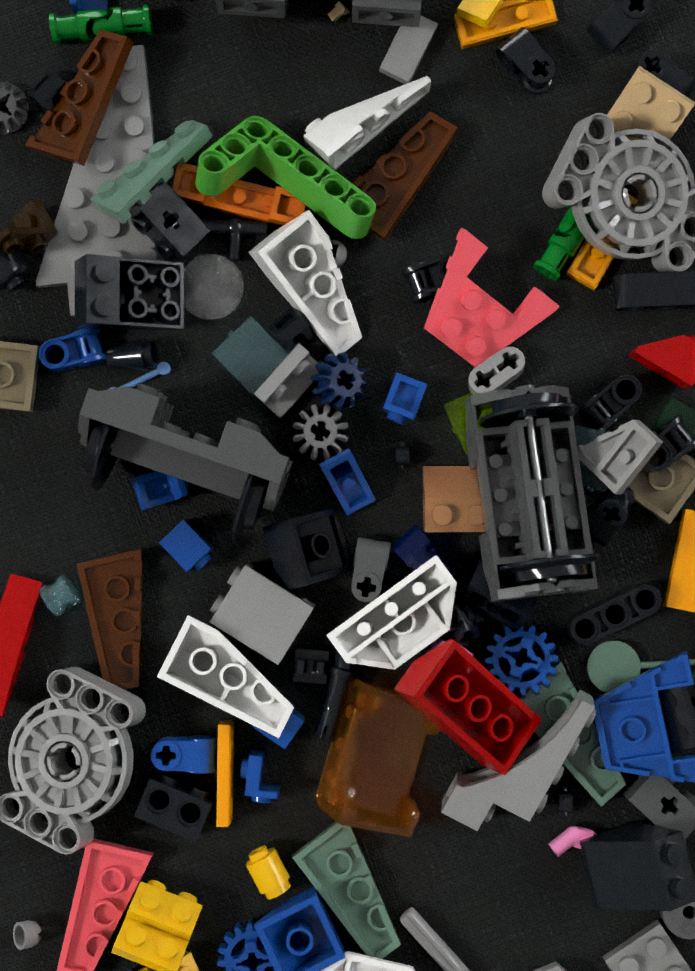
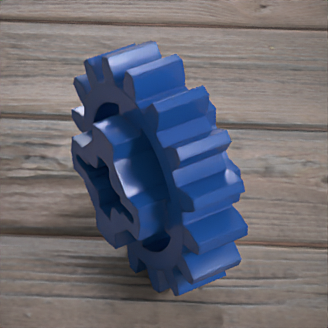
[485,625,559,699]
[217,918,275,971]

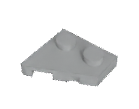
[577,419,663,494]

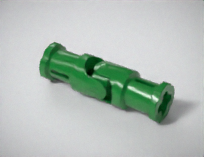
[49,3,153,44]
[533,206,585,281]

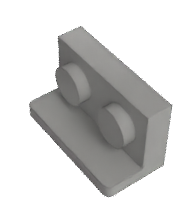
[254,343,319,417]

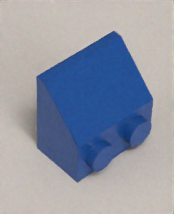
[254,886,345,971]

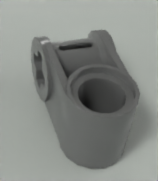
[351,537,391,602]

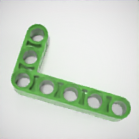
[195,116,376,239]

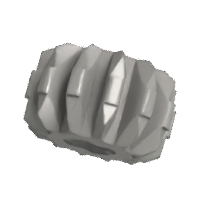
[293,404,348,460]

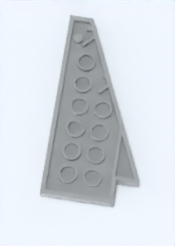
[36,45,166,318]

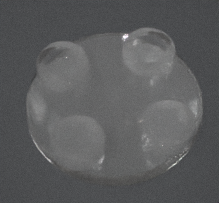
[184,254,244,320]

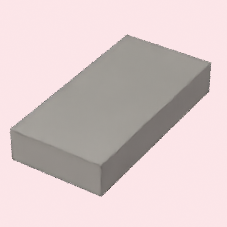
[379,15,438,84]

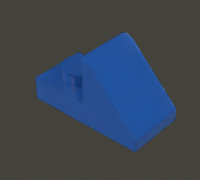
[319,448,376,516]

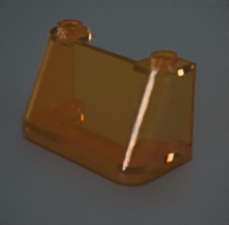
[317,679,441,837]

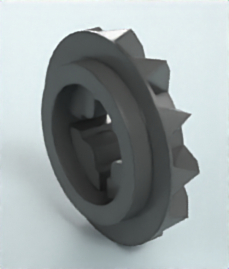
[0,81,29,135]

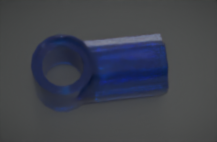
[391,525,457,578]

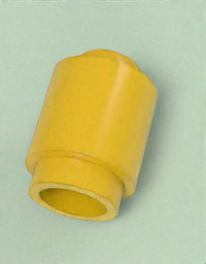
[245,845,291,900]

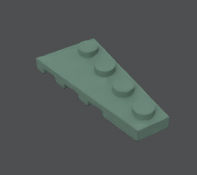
[90,120,213,224]
[518,660,626,807]
[292,814,401,959]

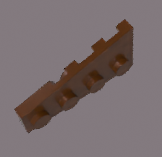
[25,30,133,166]
[352,111,459,241]
[76,548,143,690]

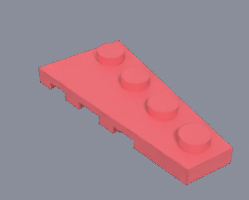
[57,839,154,971]

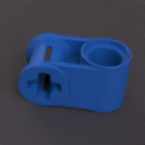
[39,329,107,373]
[150,735,217,774]

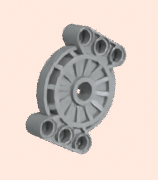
[542,113,695,272]
[0,666,146,855]

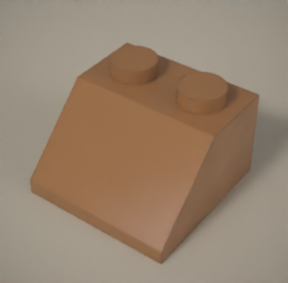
[423,466,485,532]

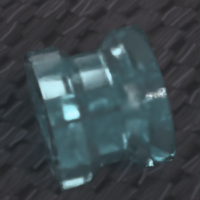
[39,574,81,616]

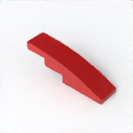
[0,574,44,718]

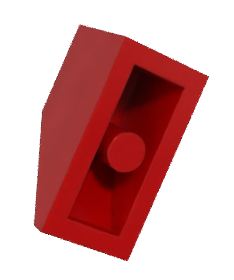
[628,335,695,390]

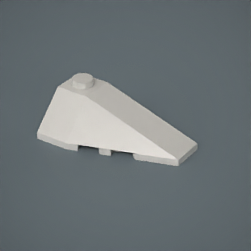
[303,76,431,170]
[248,210,362,356]
[157,615,294,738]

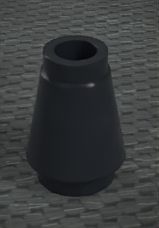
[107,338,158,371]

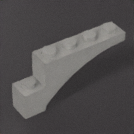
[441,690,596,831]

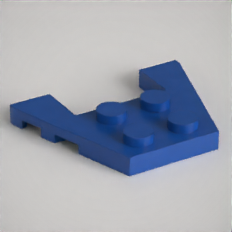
[593,652,695,782]

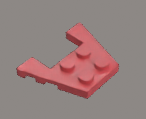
[424,228,560,367]

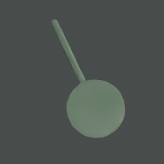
[587,640,695,692]

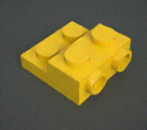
[111,880,203,971]

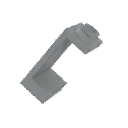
[210,563,315,665]

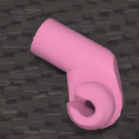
[548,826,597,857]

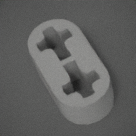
[468,347,525,395]

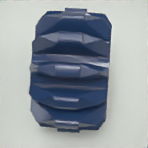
[310,352,369,410]

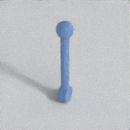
[109,362,171,389]

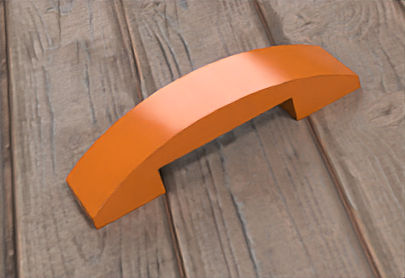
[172,163,306,225]

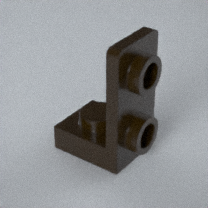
[0,199,58,254]

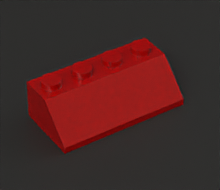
[394,639,542,775]

